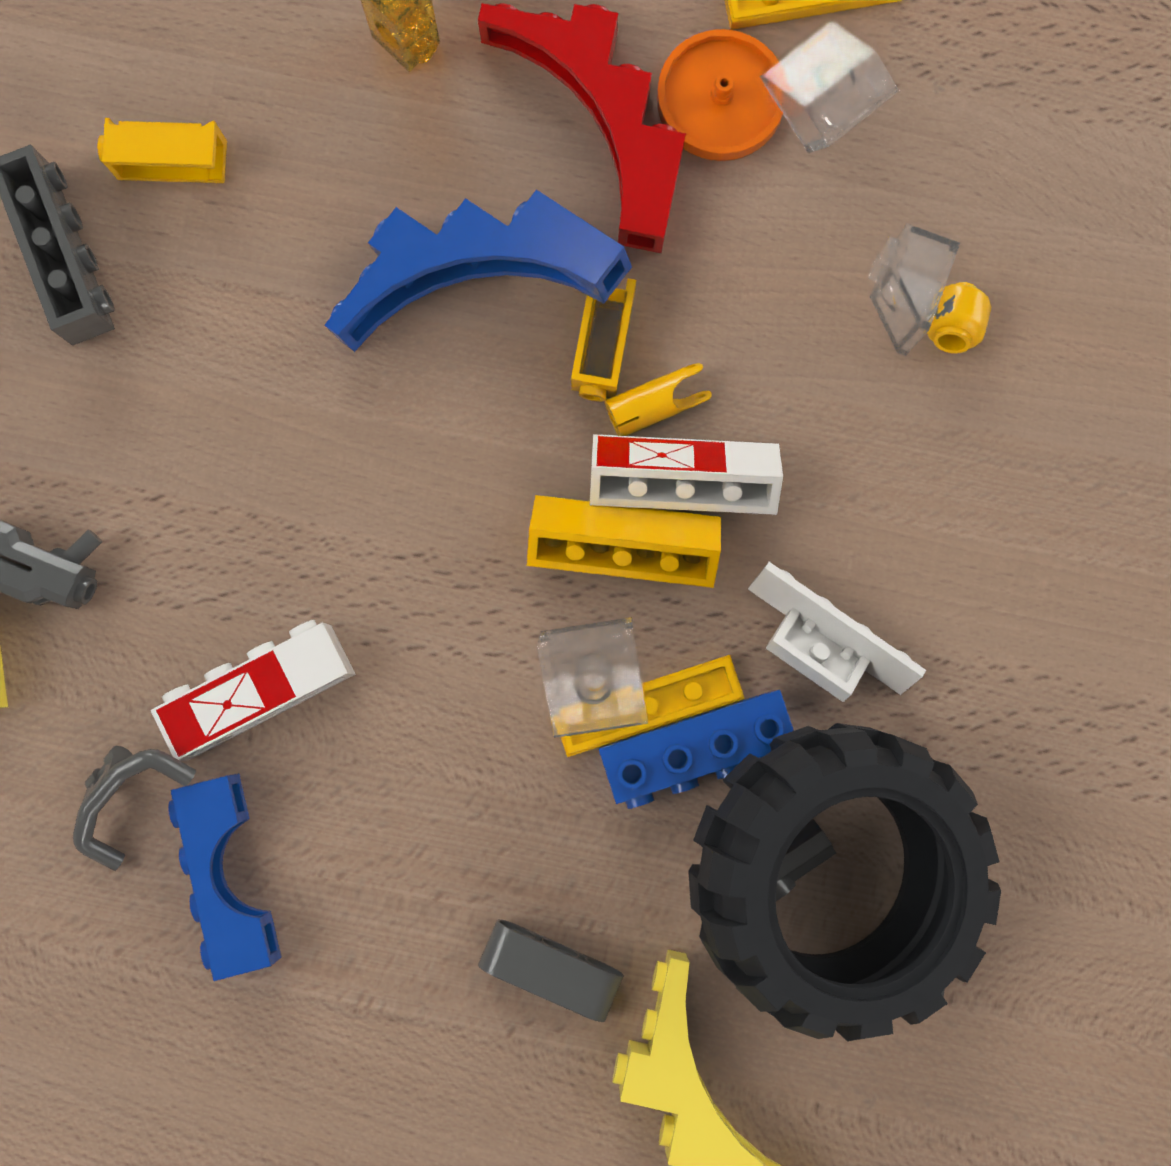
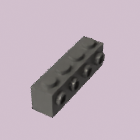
[0,144,115,346]

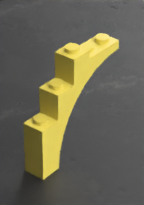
[612,950,782,1166]

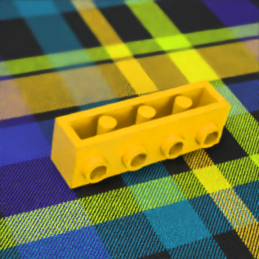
[526,495,721,588]

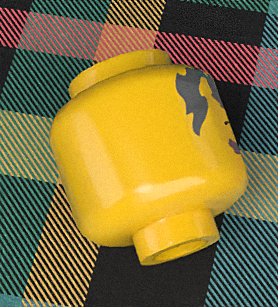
[925,282,991,353]

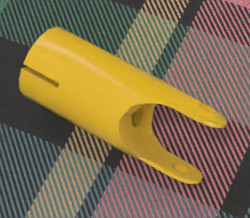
[604,363,712,436]

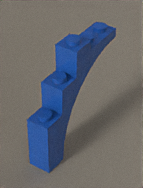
[324,189,632,352]

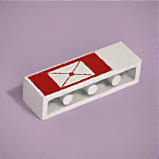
[590,434,783,515]
[150,620,356,761]

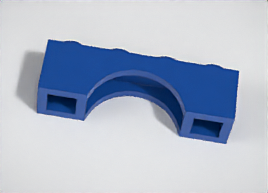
[168,774,282,981]

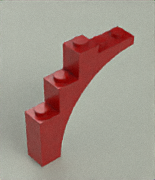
[478,3,686,254]

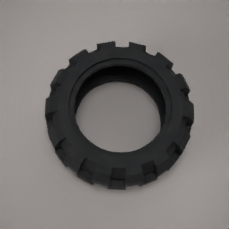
[688,723,1001,1042]

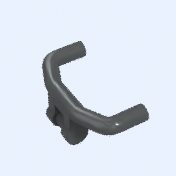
[73,746,196,871]

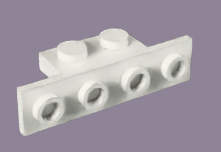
[748,562,926,702]

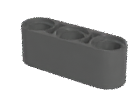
[478,919,624,1022]

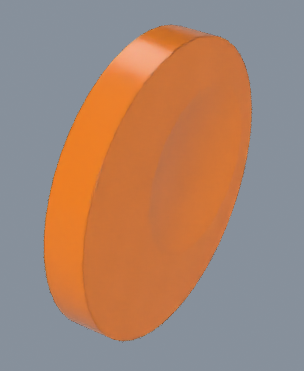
[657,29,787,161]

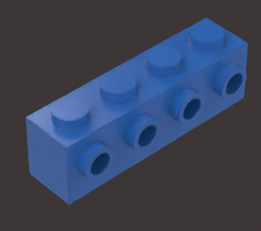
[598,690,794,809]

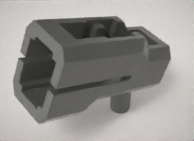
[0,520,102,609]

